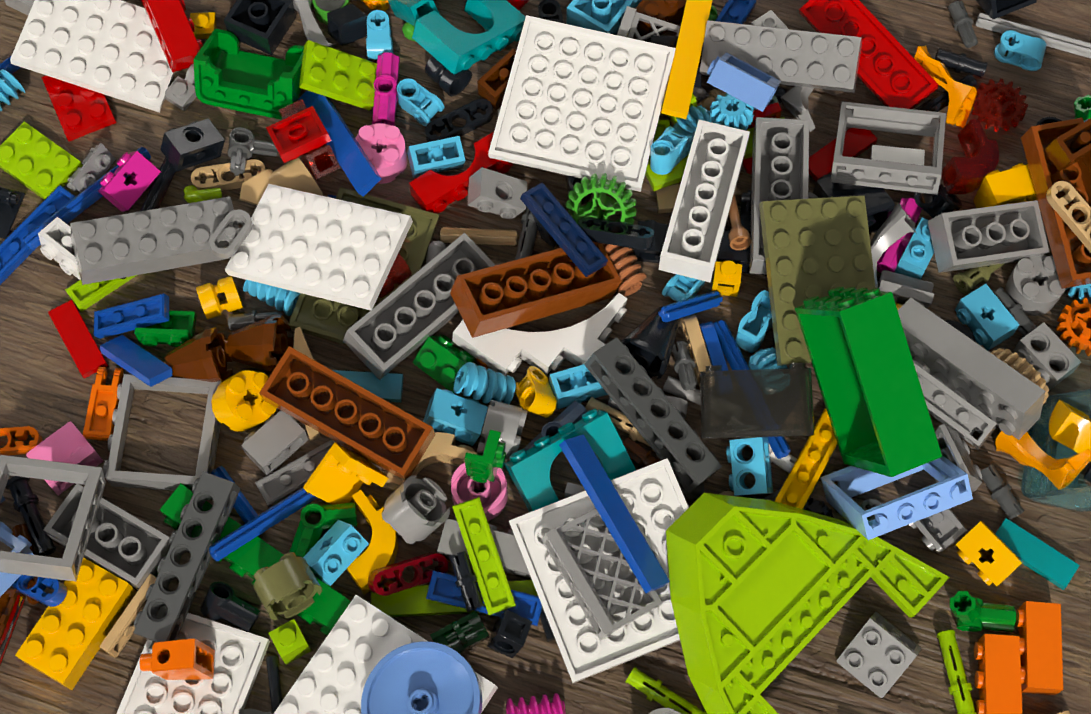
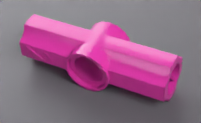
[372,52,400,126]
[877,197,922,273]

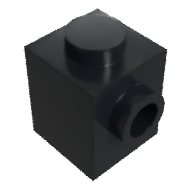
[327,3,367,46]

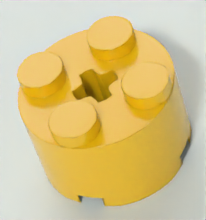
[211,370,277,432]

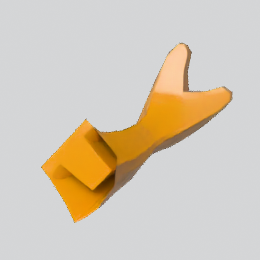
[914,46,977,128]
[995,431,1091,490]

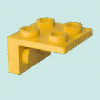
[303,442,389,504]

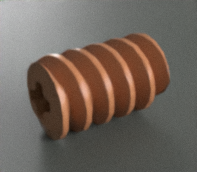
[602,243,647,297]

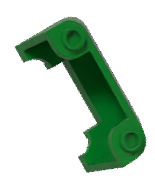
[194,29,304,120]

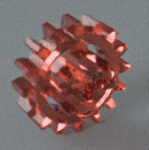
[971,78,1028,132]

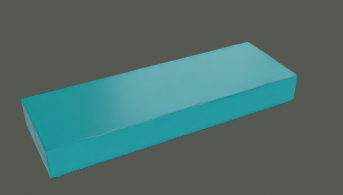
[995,518,1080,590]

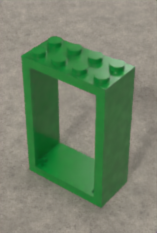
[795,287,942,477]

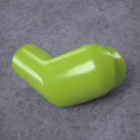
[183,185,222,203]

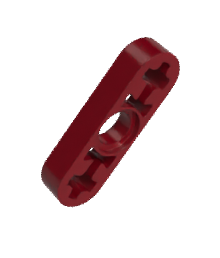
[368,552,448,596]

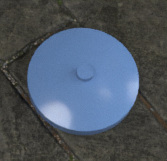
[361,641,483,714]

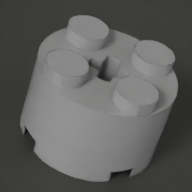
[1005,255,1066,316]
[477,400,528,461]
[382,476,450,544]

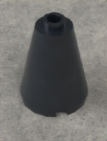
[621,306,680,379]

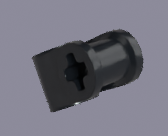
[914,183,962,218]

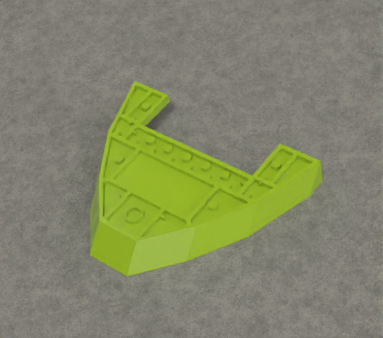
[666,493,950,714]

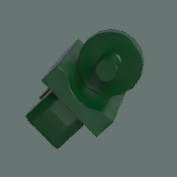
[430,611,490,653]

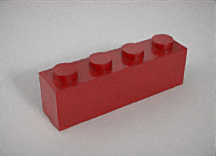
[142,0,203,72]

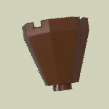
[225,315,294,373]
[163,327,233,382]

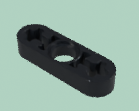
[425,99,493,142]
[578,217,654,249]

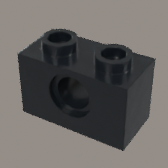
[160,118,225,171]

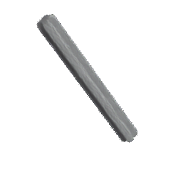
[976,12,1091,59]

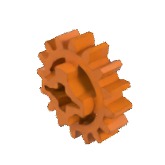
[1056,298,1091,356]

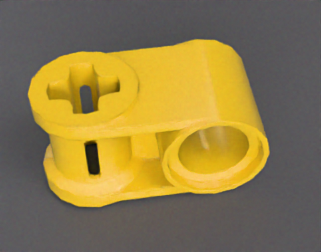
[515,366,557,418]

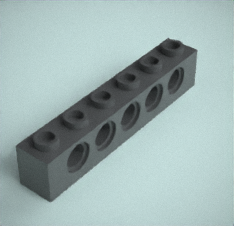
[584,337,722,494]
[133,471,241,642]

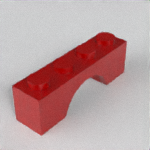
[409,132,513,214]

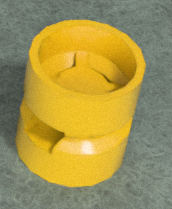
[196,276,243,320]

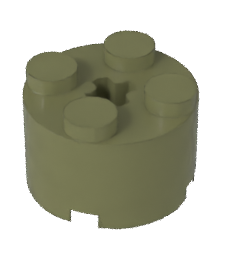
[254,552,322,620]

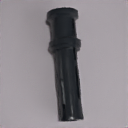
[5,476,56,556]

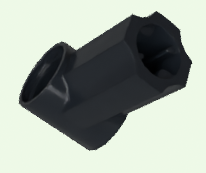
[200,582,261,632]

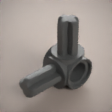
[228,127,278,176]

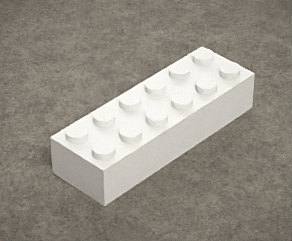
[658,120,750,282]

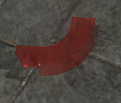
[278,99,340,179]
[941,119,999,194]

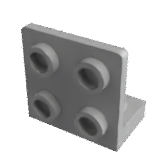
[837,612,922,698]

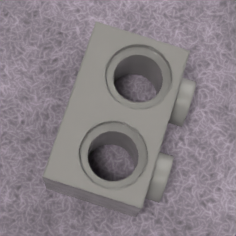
[1014,322,1081,390]

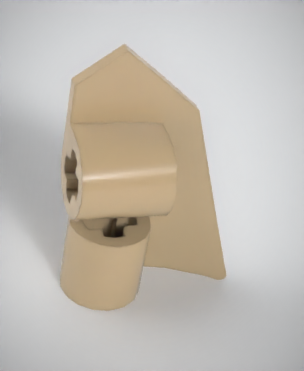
[240,158,323,205]

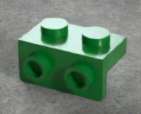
[134,310,197,347]
[412,334,478,394]
[464,430,506,483]

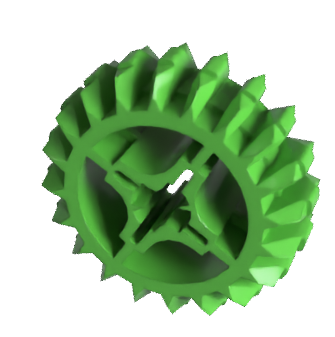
[566,173,637,224]

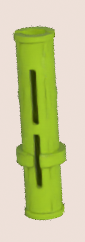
[937,630,977,714]
[625,667,707,714]

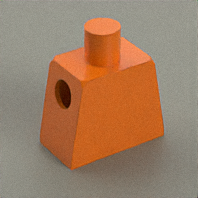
[139,638,215,680]

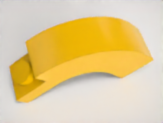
[347,490,398,595]

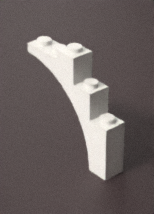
[452,293,628,376]

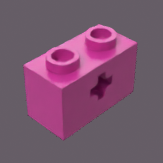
[98,151,161,212]

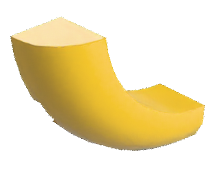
[1049,400,1091,462]

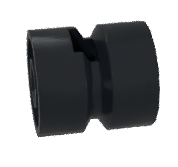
[425,56,472,97]

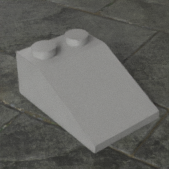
[934,423,982,492]

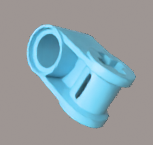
[366,10,393,60]
[994,30,1047,71]
[397,78,445,126]
[650,126,693,175]
[662,274,706,302]

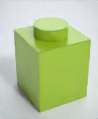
[269,619,312,665]

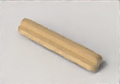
[440,227,517,246]

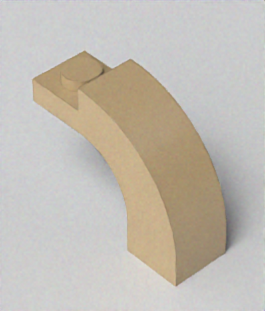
[383,432,478,491]

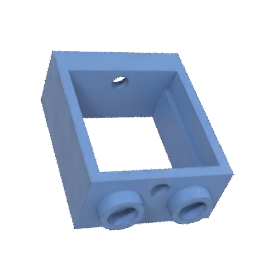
[706,52,781,112]

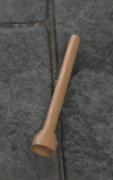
[728,193,751,250]

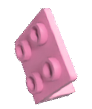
[26,421,103,495]

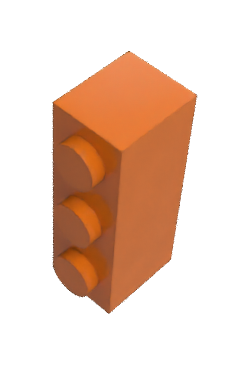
[1015,601,1063,696]
[974,634,1022,714]

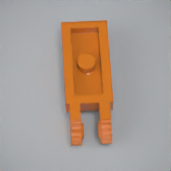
[83,367,124,441]

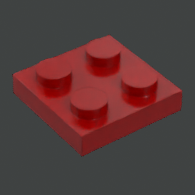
[266,106,331,163]

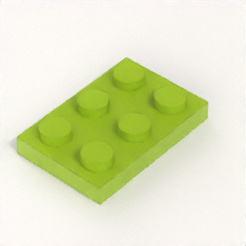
[299,40,377,111]
[0,121,83,200]

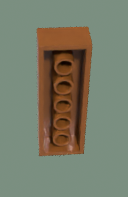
[1021,118,1091,289]
[450,242,622,338]
[259,346,436,481]

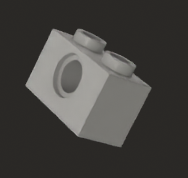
[468,167,527,219]

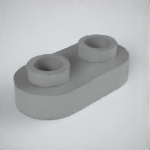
[209,209,252,259]

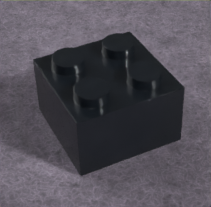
[224,0,296,55]

